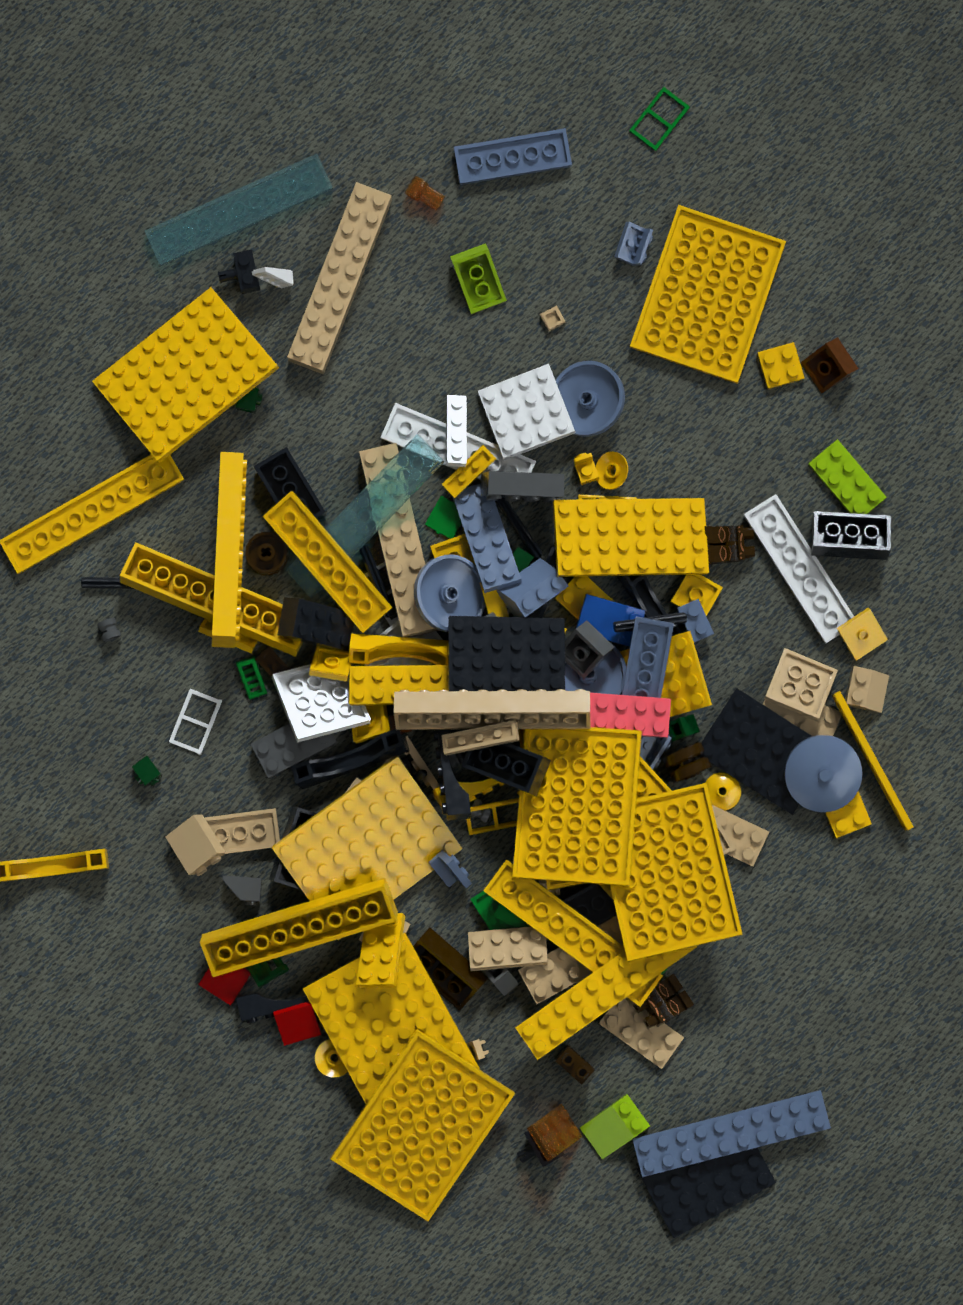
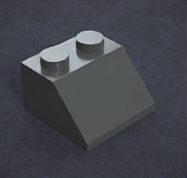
[565,620,614,679]

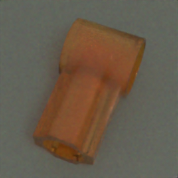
[405,176,445,211]

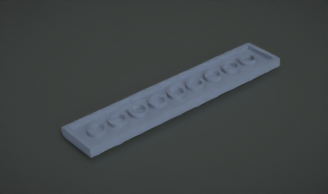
[632,1090,831,1177]

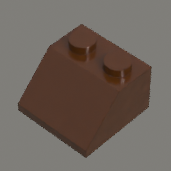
[801,337,859,393]

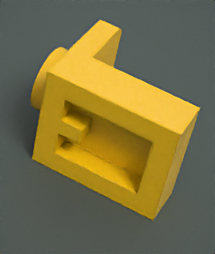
[573,453,599,485]

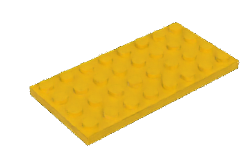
[553,498,709,577]

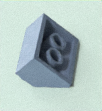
[496,558,569,618]

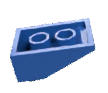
[576,594,645,646]

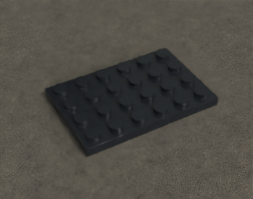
[448,616,565,691]
[700,688,812,815]
[636,1147,776,1238]

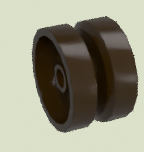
[245,532,288,576]
[662,742,712,784]

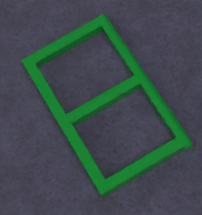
[629,87,690,151]

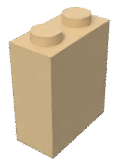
[166,815,226,876]

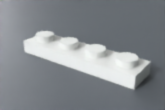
[447,395,467,467]

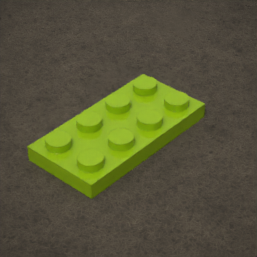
[808,439,887,514]

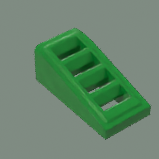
[236,656,267,700]

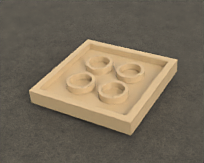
[764,648,838,722]

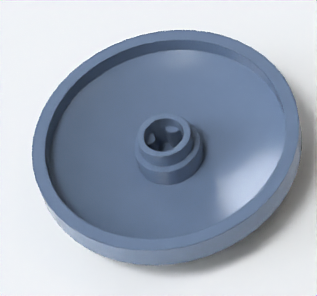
[555,361,625,437]
[414,555,486,632]
[565,644,627,695]
[784,735,862,812]

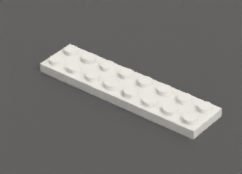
[381,403,536,480]
[743,494,854,644]

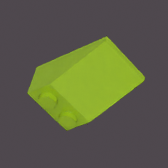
[450,243,507,314]
[580,1093,650,1159]

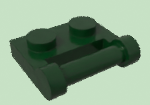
[247,957,289,988]

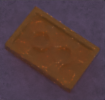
[527,1104,582,1162]

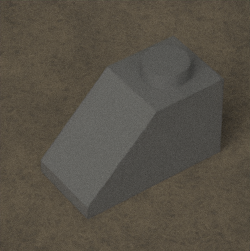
[222,876,262,905]
[483,968,519,996]

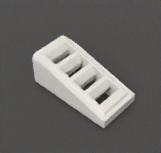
[252,267,293,288]

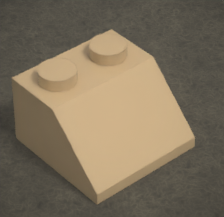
[845,666,889,713]

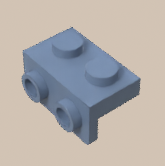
[614,222,653,266]
[676,599,714,643]
[640,735,672,770]
[429,850,472,888]

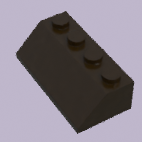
[413,927,488,1011]

